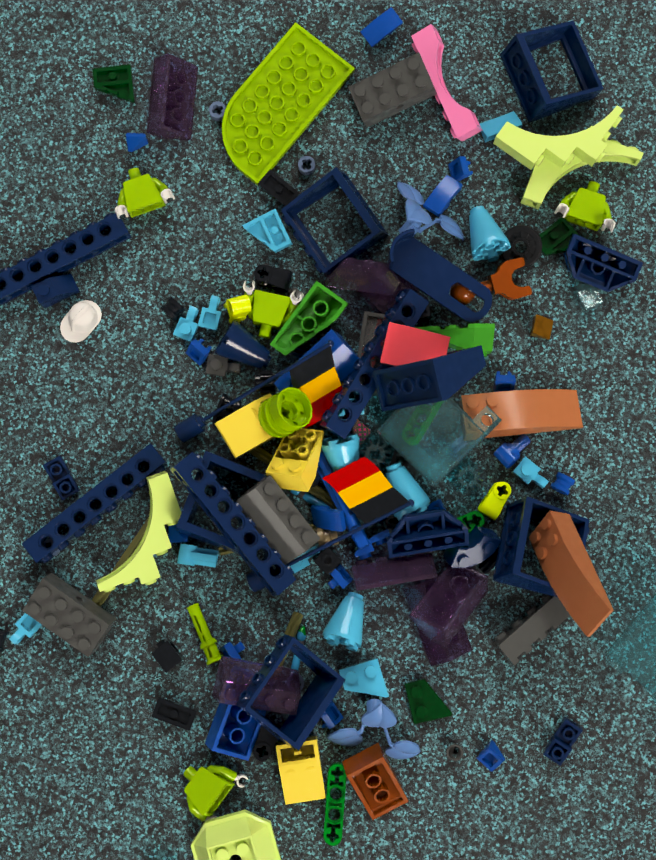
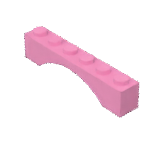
[411,24,483,142]

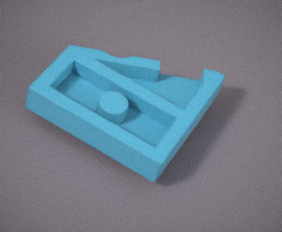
[242,208,293,253]
[339,658,389,698]

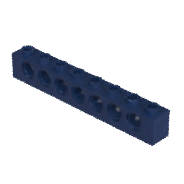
[0,213,132,306]
[320,289,429,439]
[22,443,167,564]
[170,452,296,596]

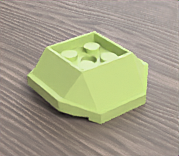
[191,810,281,860]

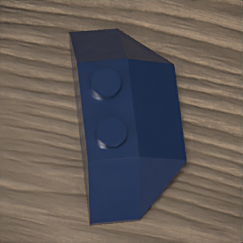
[565,234,643,292]
[387,509,469,558]

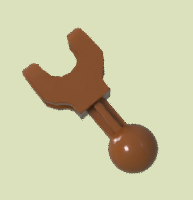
[450,257,532,305]

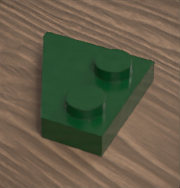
[92,64,135,103]
[540,216,580,257]
[404,679,452,724]

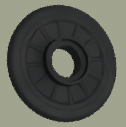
[501,225,542,268]

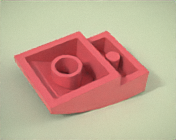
[380,322,451,366]

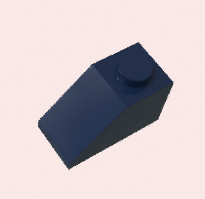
[31,274,80,309]

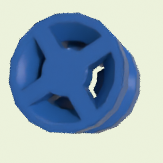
[550,472,575,496]

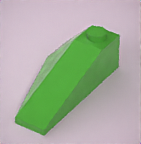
[270,281,348,356]
[414,323,495,357]

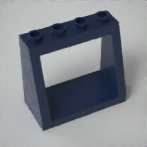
[500,21,603,123]
[281,167,388,275]
[373,345,486,412]
[176,451,266,554]
[493,496,590,597]
[236,634,345,751]

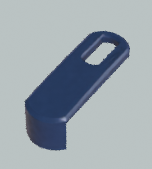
[388,229,492,323]

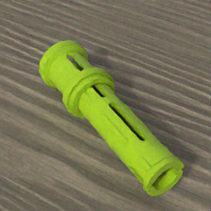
[186,603,224,665]

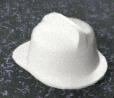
[60,300,102,343]

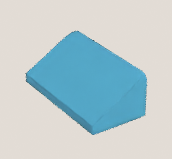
[480,111,523,142]

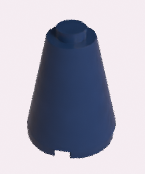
[215,320,272,369]

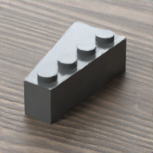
[493,594,570,666]

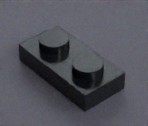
[258,170,300,207]
[152,697,198,731]

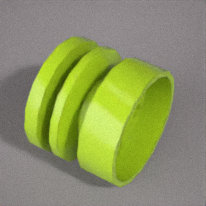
[258,387,313,438]

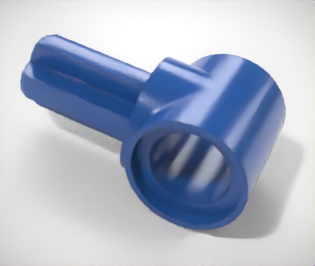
[493,434,531,469]

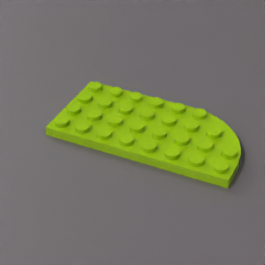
[222,22,355,185]

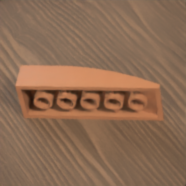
[459,389,583,440]
[529,510,614,637]

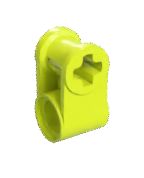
[223,294,251,324]
[477,482,511,520]

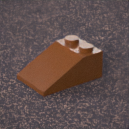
[342,743,409,820]

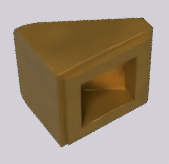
[530,314,553,340]

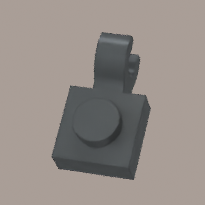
[205,354,242,377]

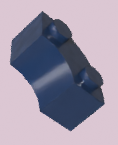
[443,526,501,568]

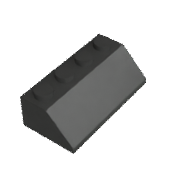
[236,475,320,565]

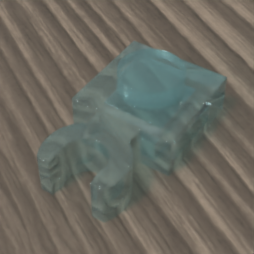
[574,279,604,312]

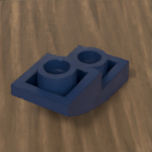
[43,455,80,500]
[543,717,583,766]

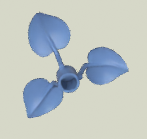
[397,181,465,241]
[327,699,421,759]

